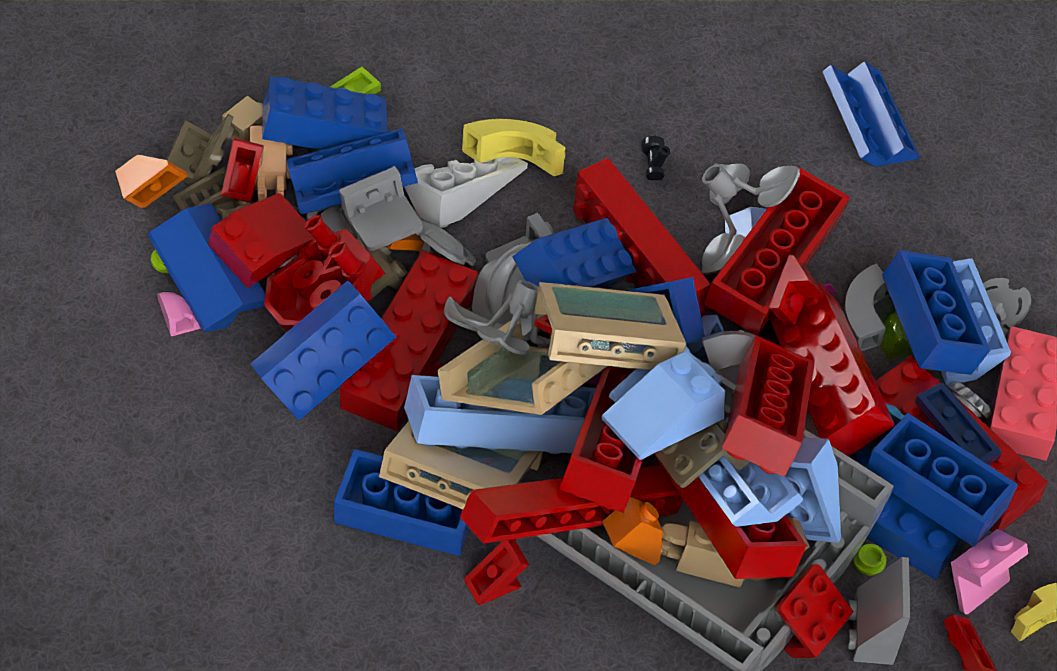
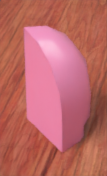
[157,292,201,336]

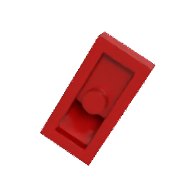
[221,138,264,203]
[769,255,825,325]
[463,539,530,605]

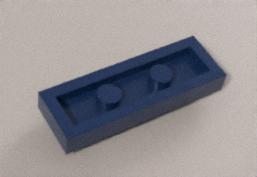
[915,382,1002,465]

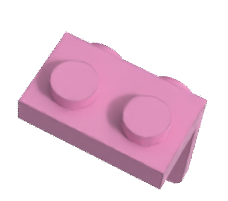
[951,529,1028,614]

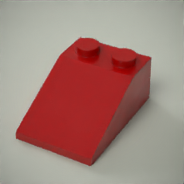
[208,193,314,289]

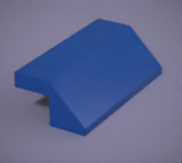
[822,61,920,167]
[287,128,418,215]
[147,204,265,332]

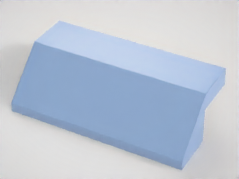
[941,258,1011,385]
[698,418,804,527]

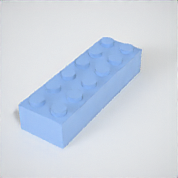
[404,375,596,454]

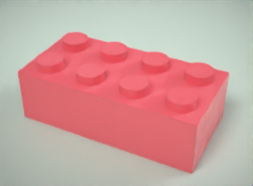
[988,326,1057,461]

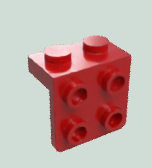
[777,564,854,658]

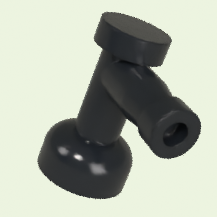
[641,136,670,180]

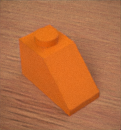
[115,154,188,208]
[602,497,663,566]

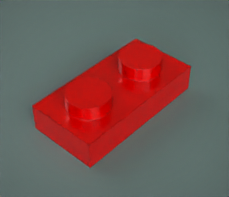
[943,614,997,671]

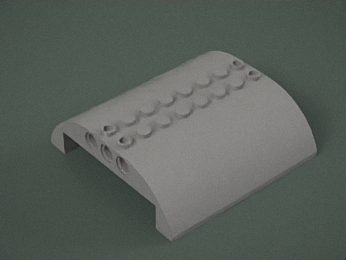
[536,372,894,671]

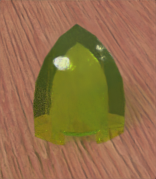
[880,311,913,360]

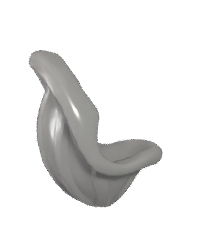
[472,243,544,342]

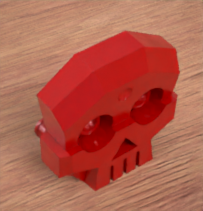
[264,215,386,332]

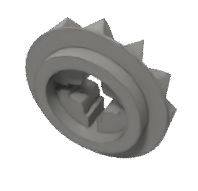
[947,382,992,420]

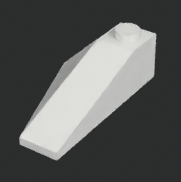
[404,157,528,228]

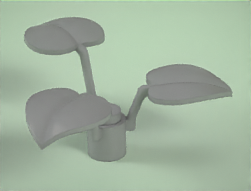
[701,163,800,275]
[444,280,550,355]

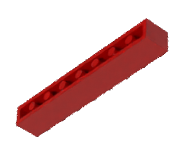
[460,465,684,543]

